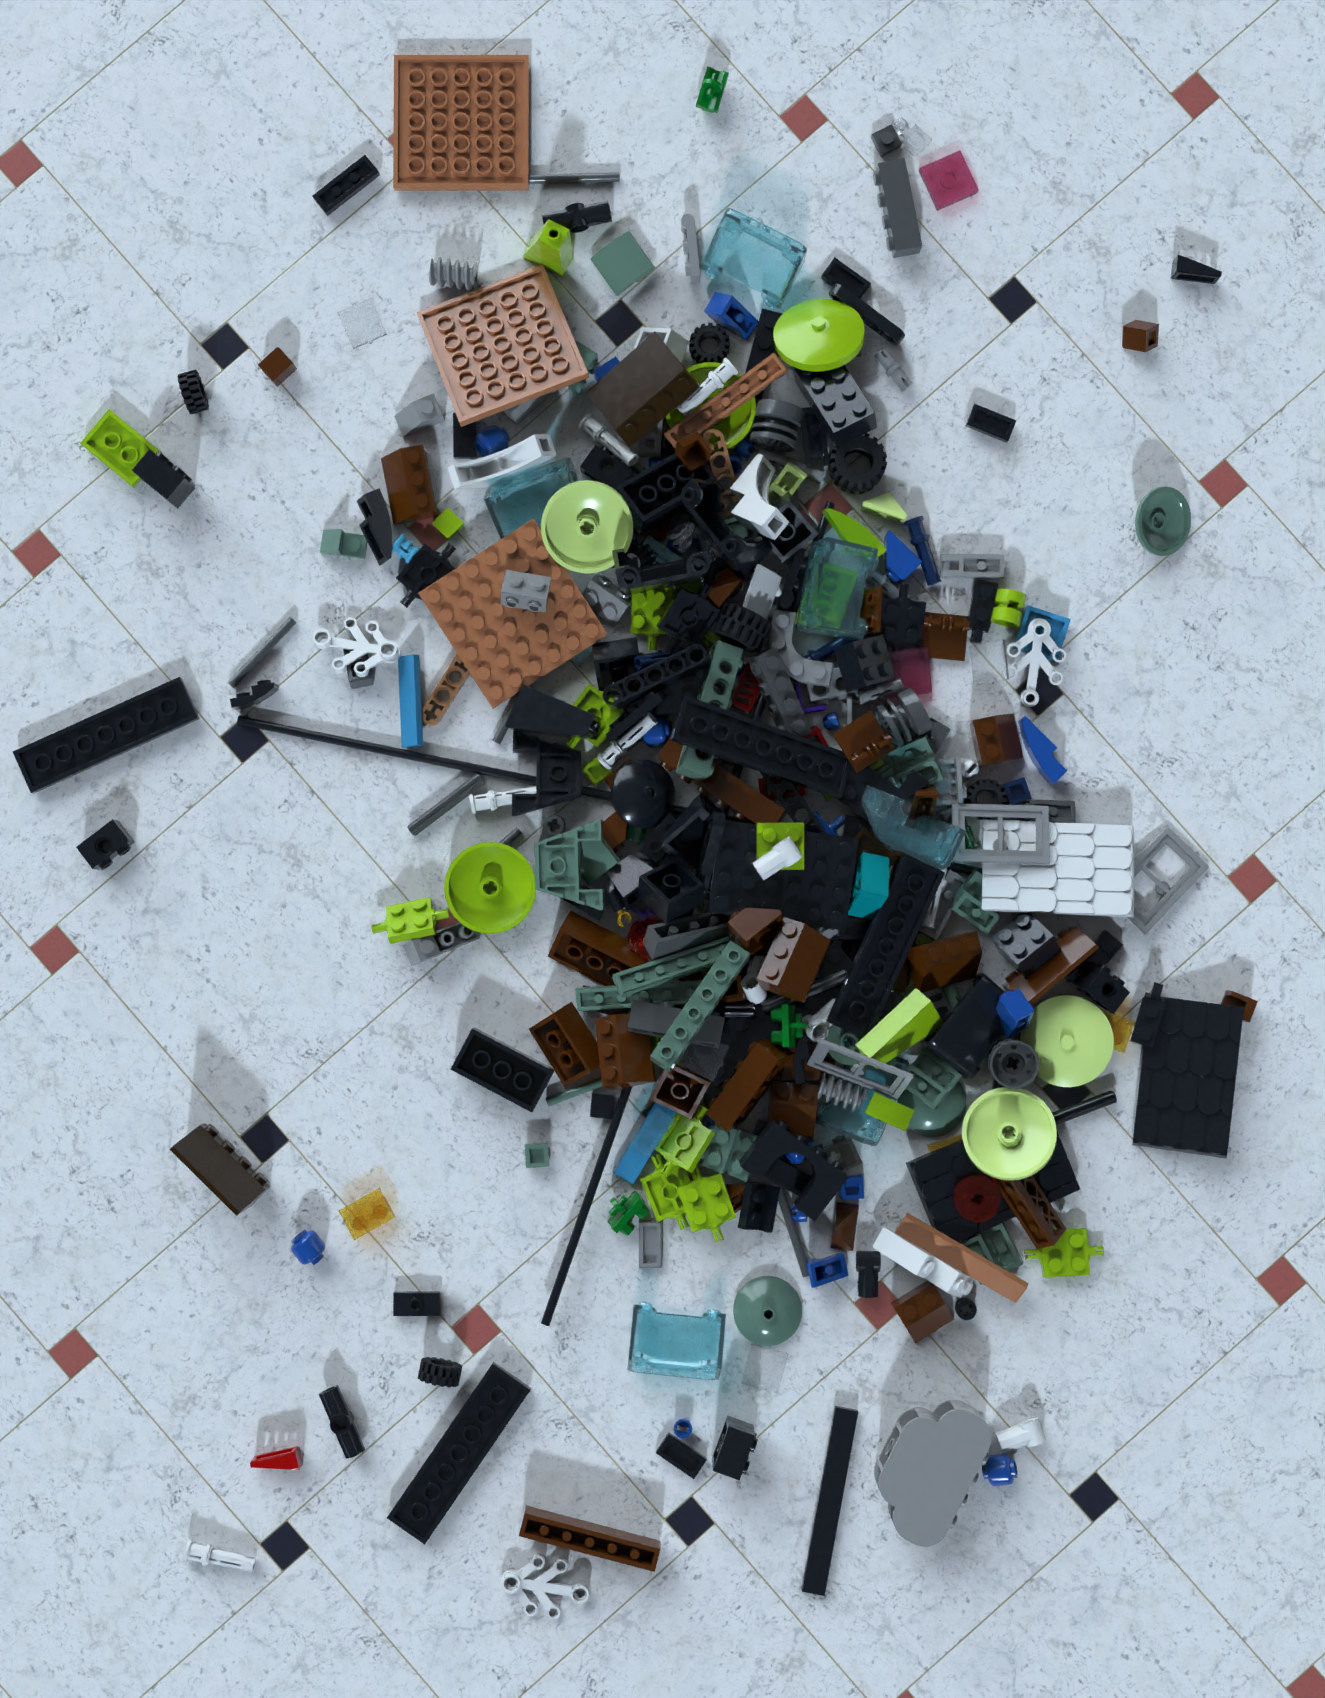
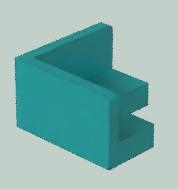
[848,852,889,920]

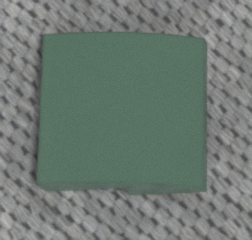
[590,231,655,296]
[885,734,944,788]
[580,838,620,885]
[951,869,1001,935]
[905,1048,962,1110]
[960,1222,1024,1285]

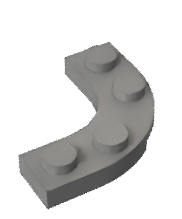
[769,610,834,687]

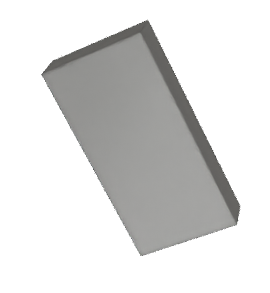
[639,1221,662,1268]

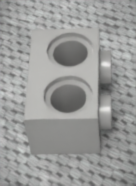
[805,667,856,706]

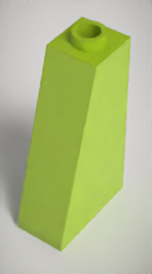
[523,220,573,277]
[855,988,944,1069]

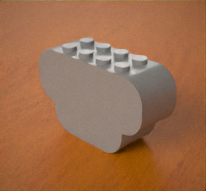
[874,1399,992,1547]

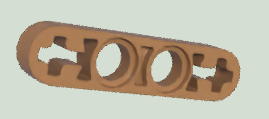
[702,429,740,516]
[422,654,470,726]

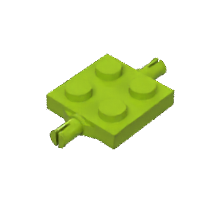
[630,588,676,650]
[566,682,626,749]
[371,897,450,944]
[654,1105,715,1177]
[640,1153,691,1230]
[677,1164,736,1243]
[1024,1228,1104,1277]

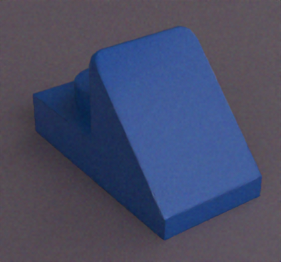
[807,1253,849,1288]

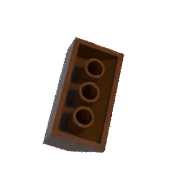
[547,910,650,986]
[1003,926,1099,1005]
[706,1039,794,1132]

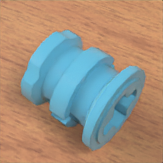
[392,534,420,564]

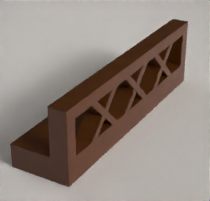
[990,1176,1066,1249]

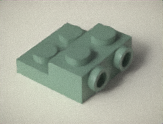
[701,1123,758,1182]

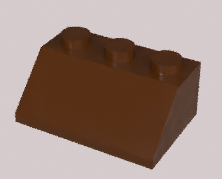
[381,444,438,525]
[756,917,831,1003]
[907,931,982,993]
[529,1002,600,1087]
[595,1014,656,1090]

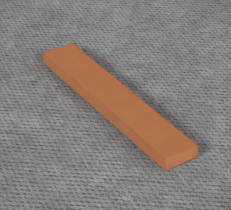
[664,353,788,449]
[895,1213,1028,1303]

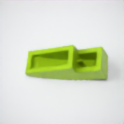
[821,508,887,562]

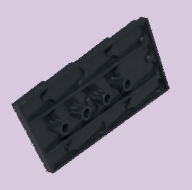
[1132,997,1244,1158]
[906,1132,1080,1242]

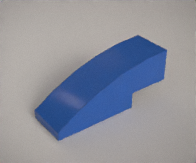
[1018,716,1067,785]

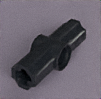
[542,200,612,233]
[319,1385,365,1459]

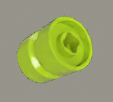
[990,589,1027,627]

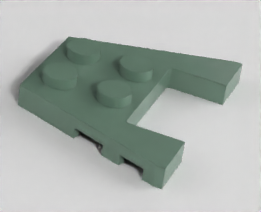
[534,820,605,910]

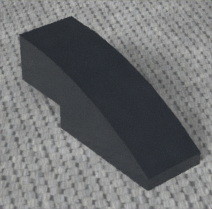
[357,488,392,566]

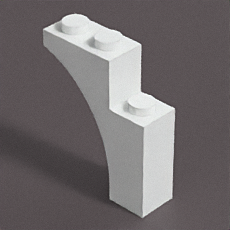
[448,434,556,489]
[730,453,789,540]
[872,1227,974,1298]

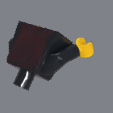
[605,855,658,927]

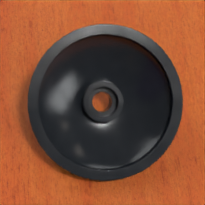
[611,759,675,828]

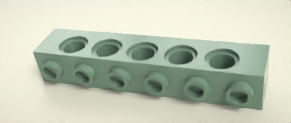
[675,640,744,782]
[650,940,750,1073]

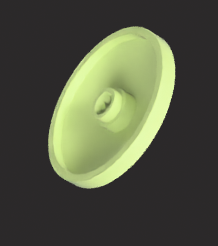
[541,480,633,573]
[1020,995,1114,1087]
[962,1087,1057,1180]

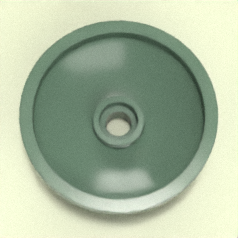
[1135,487,1191,556]
[897,1082,966,1137]
[733,1276,802,1346]

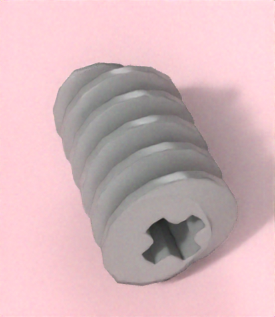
[429,257,478,291]
[818,1072,868,1112]

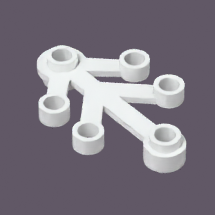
[312,617,400,677]
[1003,618,1067,707]
[500,1553,589,1620]

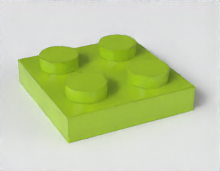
[756,822,804,870]

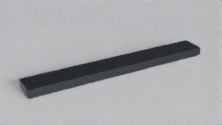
[801,1406,858,1596]

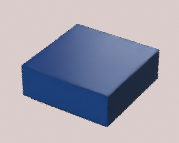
[840,1175,864,1200]

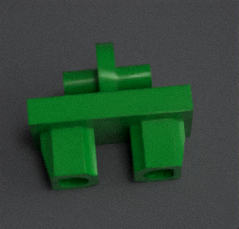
[696,66,729,113]
[771,1004,809,1048]
[607,1191,649,1236]

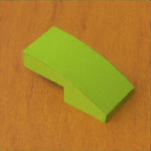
[864,1091,915,1131]

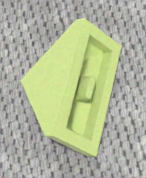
[860,492,907,524]

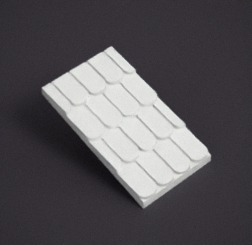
[982,820,1134,917]

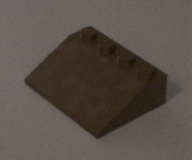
[586,331,700,447]
[169,1123,270,1216]

